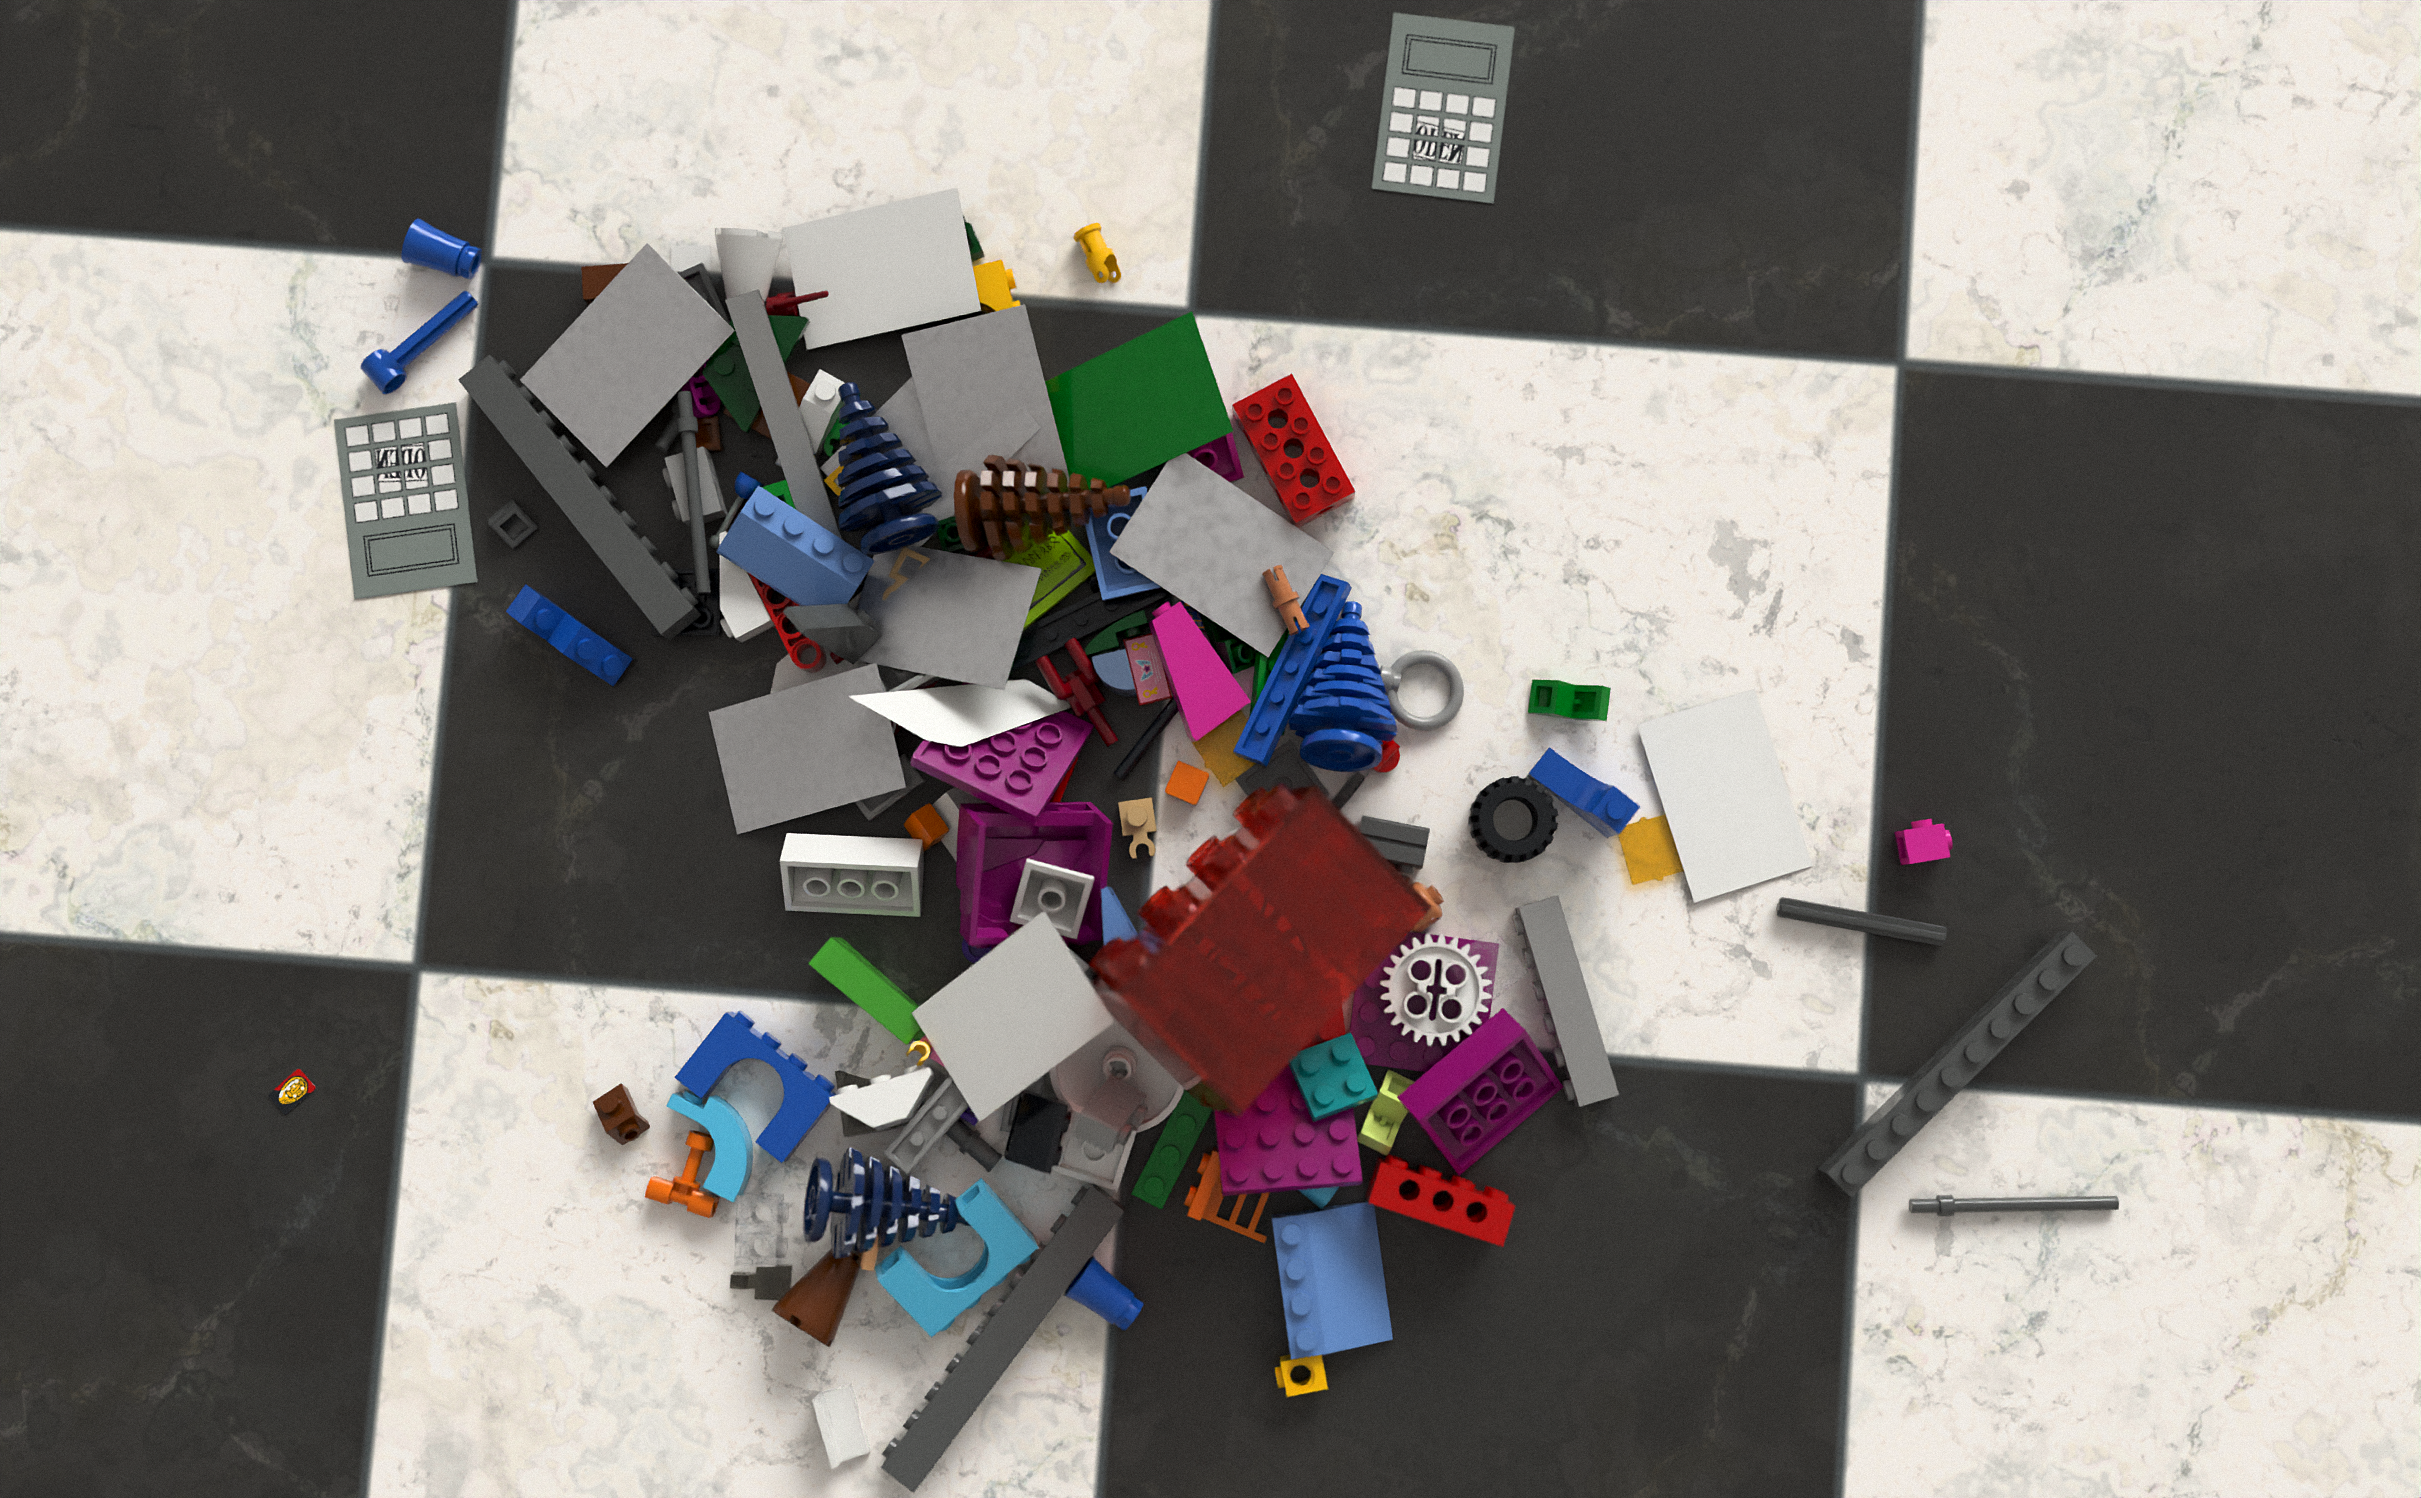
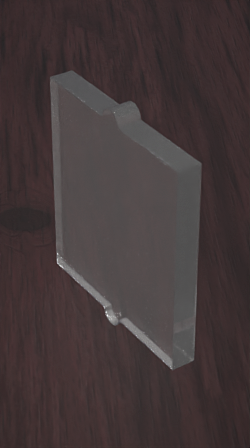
[1448,928,1529,1006]

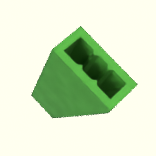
[808,937,925,1045]

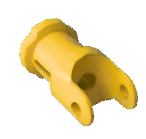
[1073,223,1121,283]

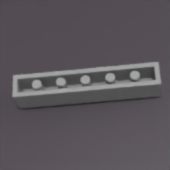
[1512,896,1619,1107]

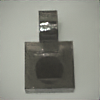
[730,1263,793,1300]

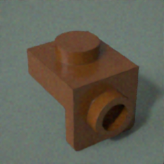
[593,1083,650,1145]

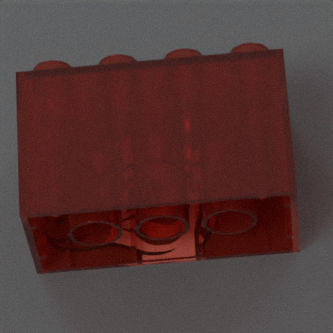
[1088,783,1432,1116]

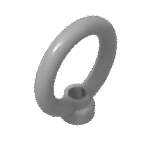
[1380,650,1464,731]

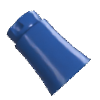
[401,218,482,280]
[1064,1256,1144,1331]

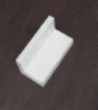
[812,1383,871,1469]

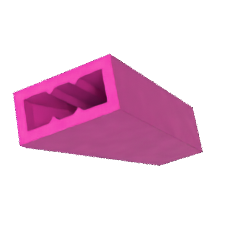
[1148,601,1251,742]

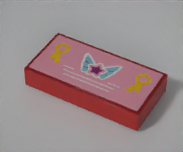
[1123,633,1172,706]

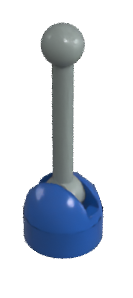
[709,471,764,549]

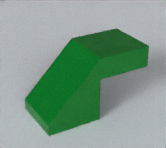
[1528,679,1611,721]

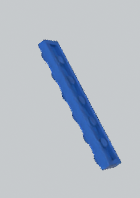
[1233,574,1352,767]

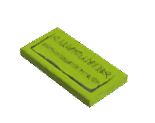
[1003,530,1096,631]

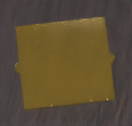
[1191,709,1256,788]
[1618,814,1684,885]

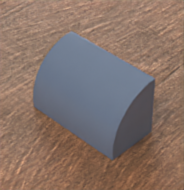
[1092,649,1137,697]

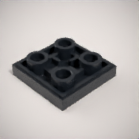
[652,568,722,637]

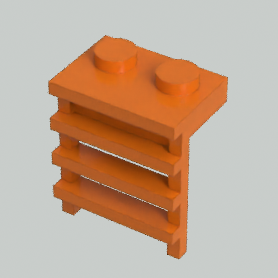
[1184,1147,1270,1243]

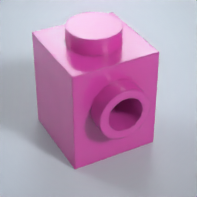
[1895,819,1953,865]

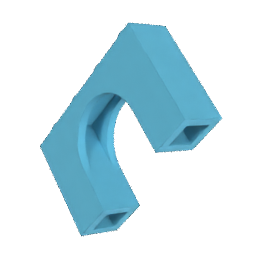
[874,1178,1039,1338]

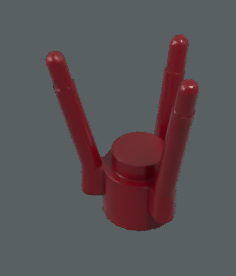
[766,290,829,316]

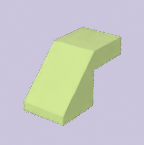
[1357,1069,1414,1156]

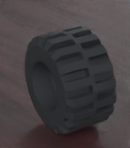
[1468,776,1558,863]

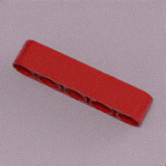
[749,573,827,673]

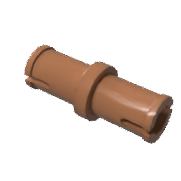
[1262,565,1310,636]

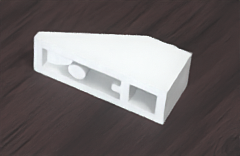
[776,369,845,467]
[719,531,775,643]

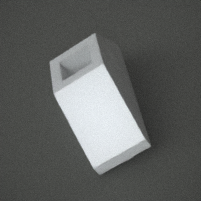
[829,1065,936,1131]

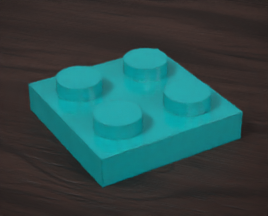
[1287,1033,1378,1122]

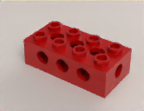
[1232,374,1356,528]
[1365,1154,1515,1247]

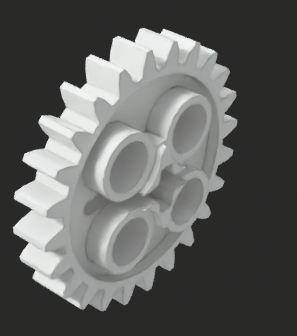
[1379,934,1492,1046]

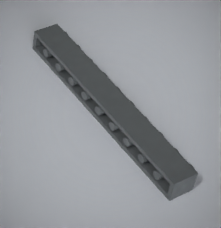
[458,355,701,640]
[1817,931,2097,1198]
[881,1184,1126,1493]

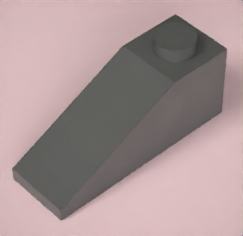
[783,604,881,665]

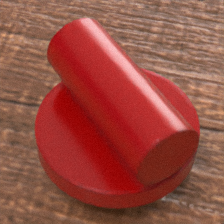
[1371,739,1400,773]

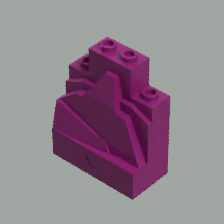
[956,802,1113,951]

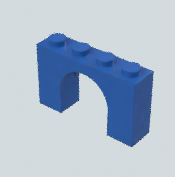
[674,1010,838,1163]

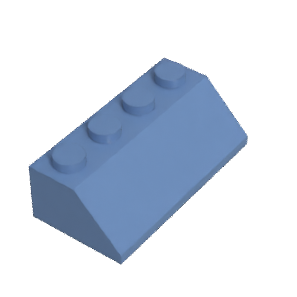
[716,486,875,606]

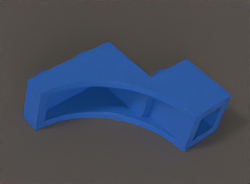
[506,584,633,686]

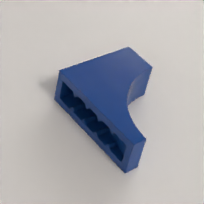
[1527,747,1640,838]

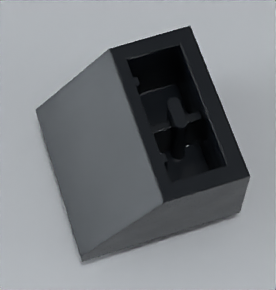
[1004,1089,1071,1174]

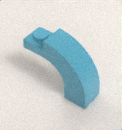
[666,1090,753,1202]

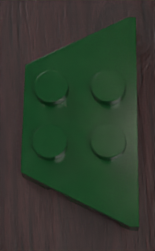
[702,315,810,434]

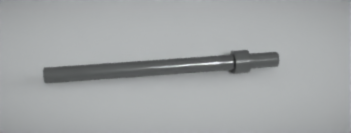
[676,391,711,594]
[1909,1195,2119,1216]

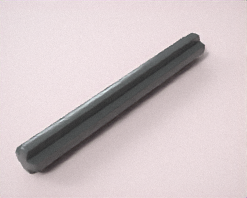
[1776,897,1947,946]

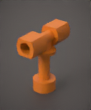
[645,1130,720,1218]

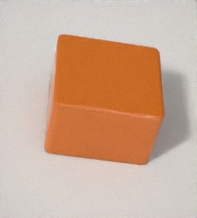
[1165,761,1209,806]
[903,803,949,852]

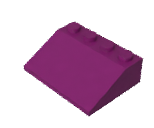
[1397,1008,1563,1175]

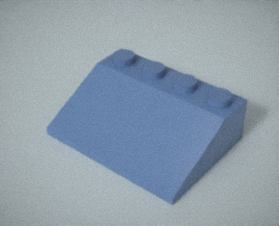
[1271,1201,1393,1359]

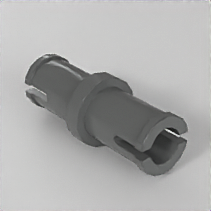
[945,1118,1003,1172]

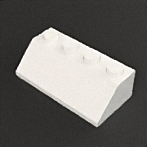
[780,833,924,917]

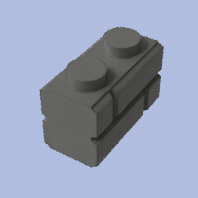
[1354,815,1430,875]

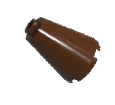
[771,1248,861,1347]

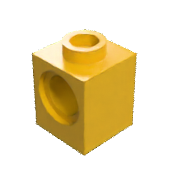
[1274,1354,1328,1397]

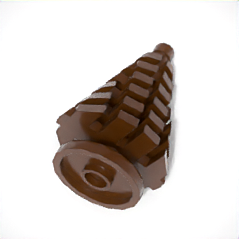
[954,454,1131,562]

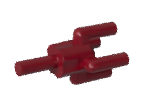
[1035,637,1119,747]

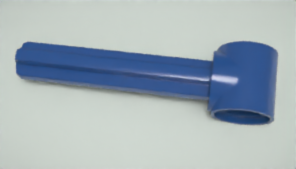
[360,291,478,394]

